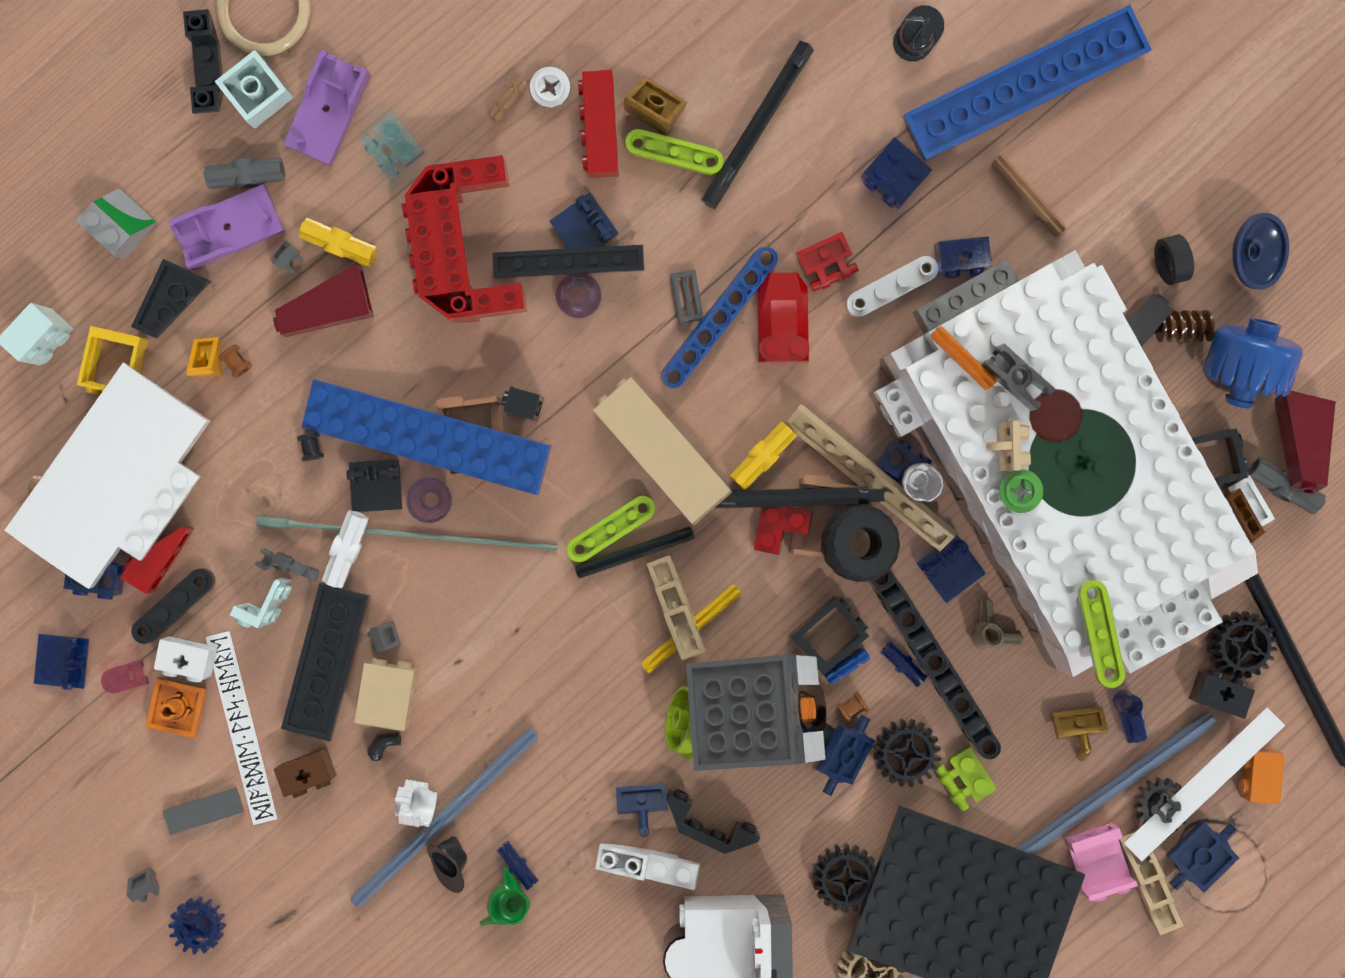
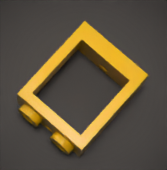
[77,326,148,395]

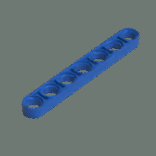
[661,247,778,388]

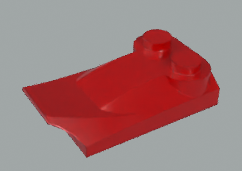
[757,272,810,363]

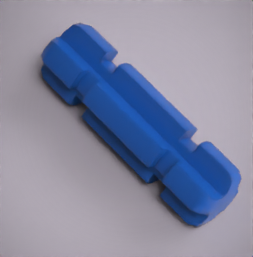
[824,648,870,685]

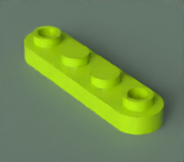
[625,129,723,175]
[567,496,655,562]
[1078,580,1125,688]

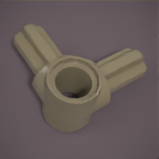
[971,599,1023,649]

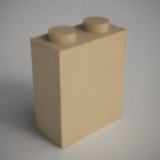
[354,657,418,731]

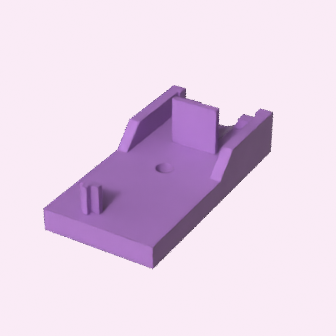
[283,50,371,166]
[168,184,285,271]

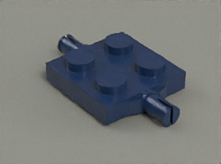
[816,714,875,796]
[1166,820,1239,893]

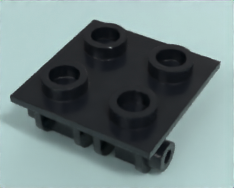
[346,459,402,512]

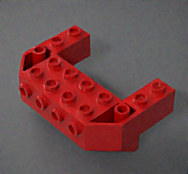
[402,155,527,323]

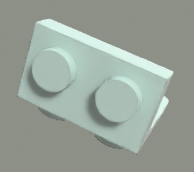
[230,577,292,628]

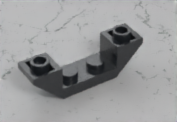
[183,9,224,114]
[667,789,760,854]

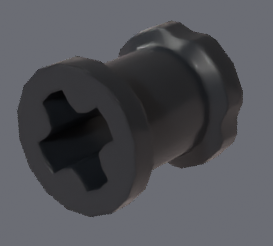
[297,432,324,462]

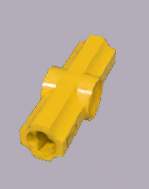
[299,218,378,268]
[729,421,797,490]

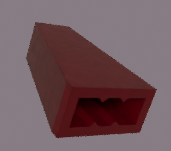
[273,265,374,337]
[1275,391,1336,494]

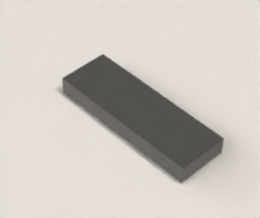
[163,787,244,835]

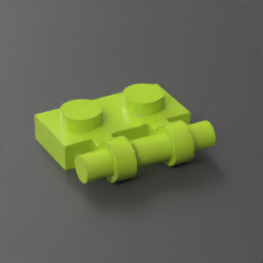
[936,745,997,812]

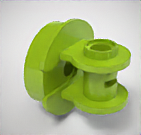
[665,686,693,761]

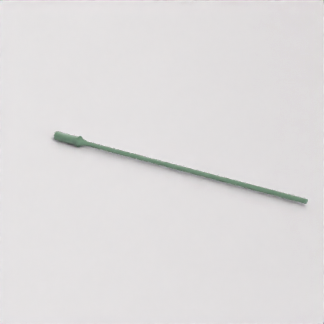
[256,516,557,550]

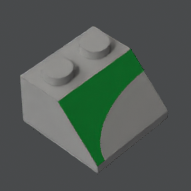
[76,188,158,259]

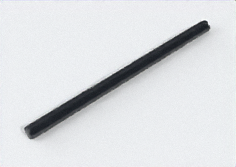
[1245,573,1345,767]

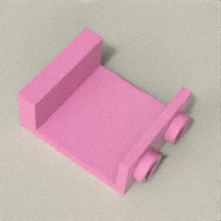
[1065,823,1138,902]

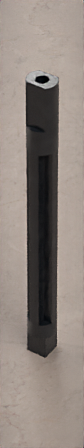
[701,40,814,210]
[714,487,885,509]

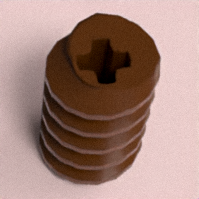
[1155,310,1215,342]

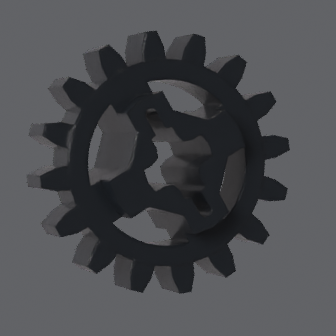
[1133,777,1186,831]

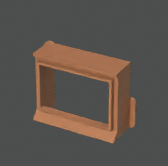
[436,396,505,480]
[789,474,859,558]

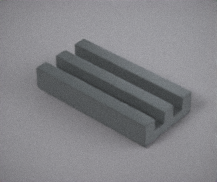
[671,270,703,324]

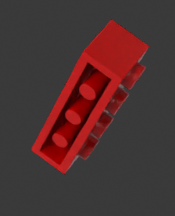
[578,70,619,178]

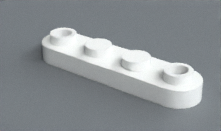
[846,256,938,317]

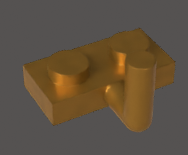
[1051,706,1108,762]

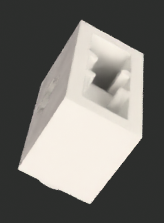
[154,636,217,682]

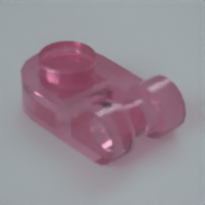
[101,659,149,693]

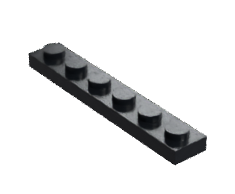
[493,245,645,279]

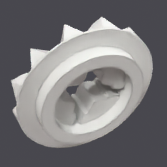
[530,67,570,108]

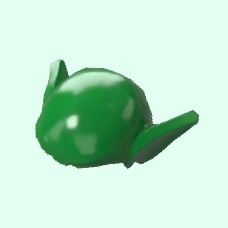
[479,867,530,926]

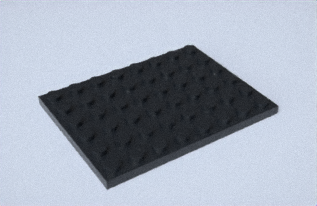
[847,805,1085,978]

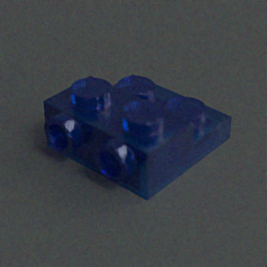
[861,137,932,209]

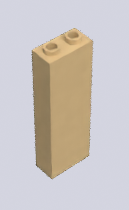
[593,377,732,525]

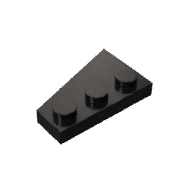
[131,259,212,338]

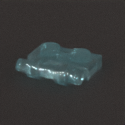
[360,111,425,179]

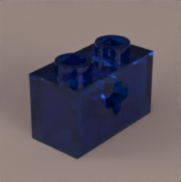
[934,236,992,278]

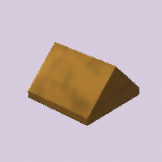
[623,76,687,136]

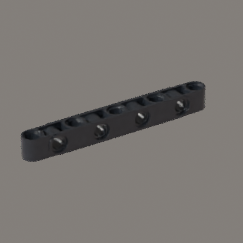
[869,570,1001,760]

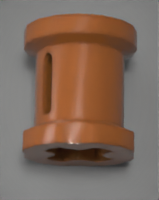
[218,345,252,378]
[836,692,869,724]

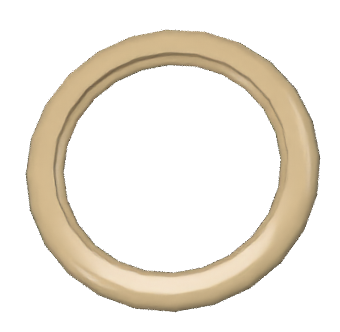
[216,0,311,56]

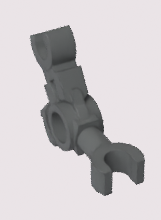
[255,549,319,581]

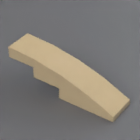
[647,554,706,660]
[1119,832,1183,935]

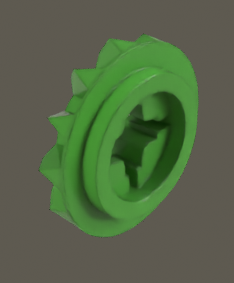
[998,469,1043,513]

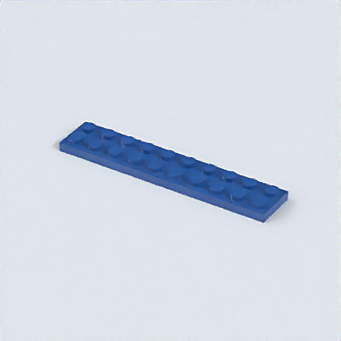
[903,5,1152,161]
[301,379,552,495]

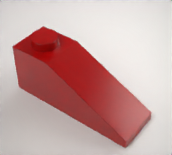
[120,526,194,594]

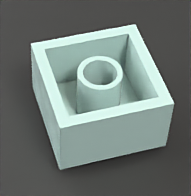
[215,50,294,129]
[0,303,73,365]

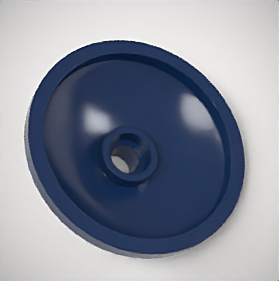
[1232,213,1289,290]

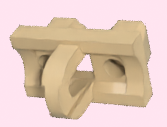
[986,421,1031,471]

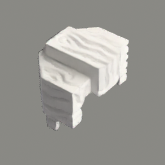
[395,779,437,827]

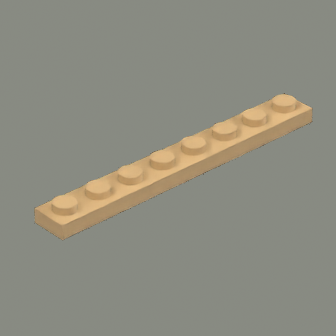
[785,404,957,551]

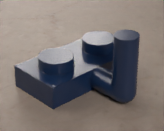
[616,783,668,837]

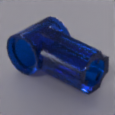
[1113,690,1149,743]

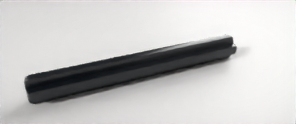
[575,527,695,578]

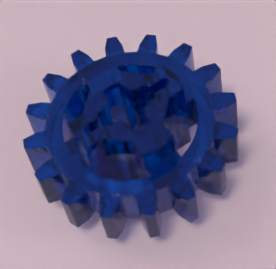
[168,897,226,955]

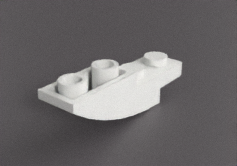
[595,843,701,890]

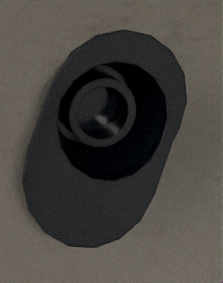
[893,5,944,62]
[427,836,468,893]

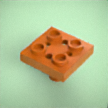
[145,677,208,738]

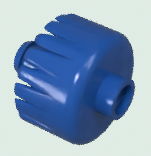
[1203,318,1303,409]

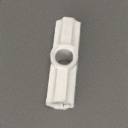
[322,510,369,588]

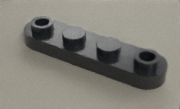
[131,568,216,644]

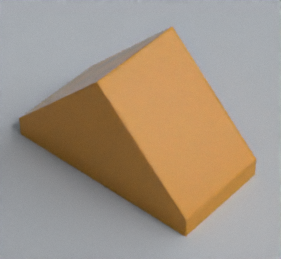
[186,337,224,378]

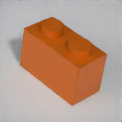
[1238,749,1285,804]

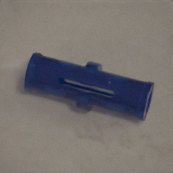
[880,641,927,687]
[496,840,539,891]

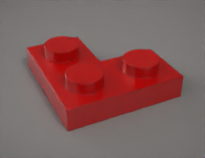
[754,507,813,555]

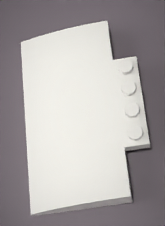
[5,363,210,589]

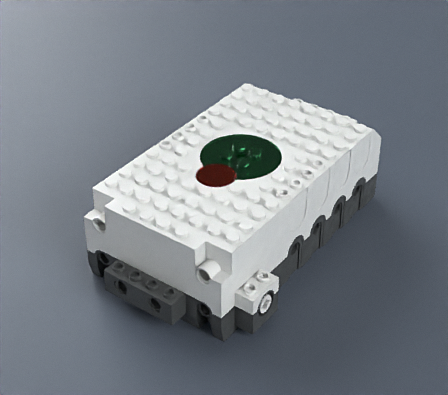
[869,250,1258,677]

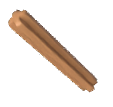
[992,155,1066,236]

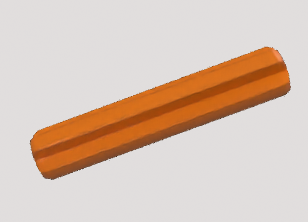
[930,326,997,391]

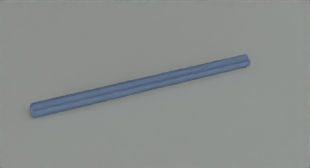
[1016,712,1216,854]
[351,728,538,908]

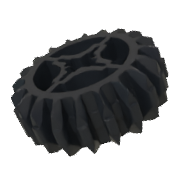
[1206,611,1277,679]
[873,718,941,787]
[812,843,877,913]

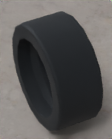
[1154,234,1194,285]

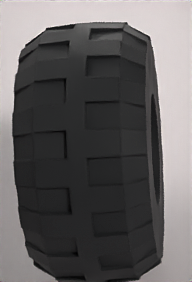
[821,505,900,582]

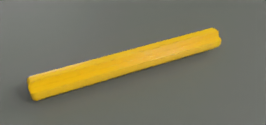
[641,584,741,673]

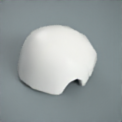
[902,463,944,502]

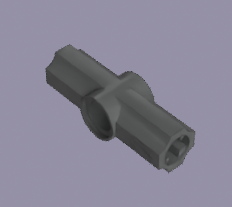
[204,158,286,189]
[1248,458,1326,514]

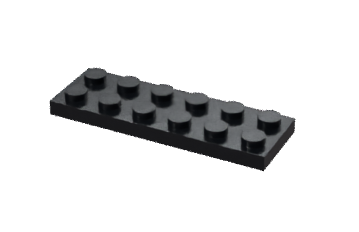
[281,582,370,742]

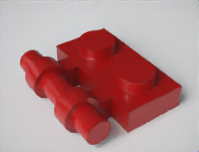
[796,232,859,292]

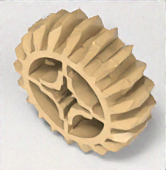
[837,951,905,978]

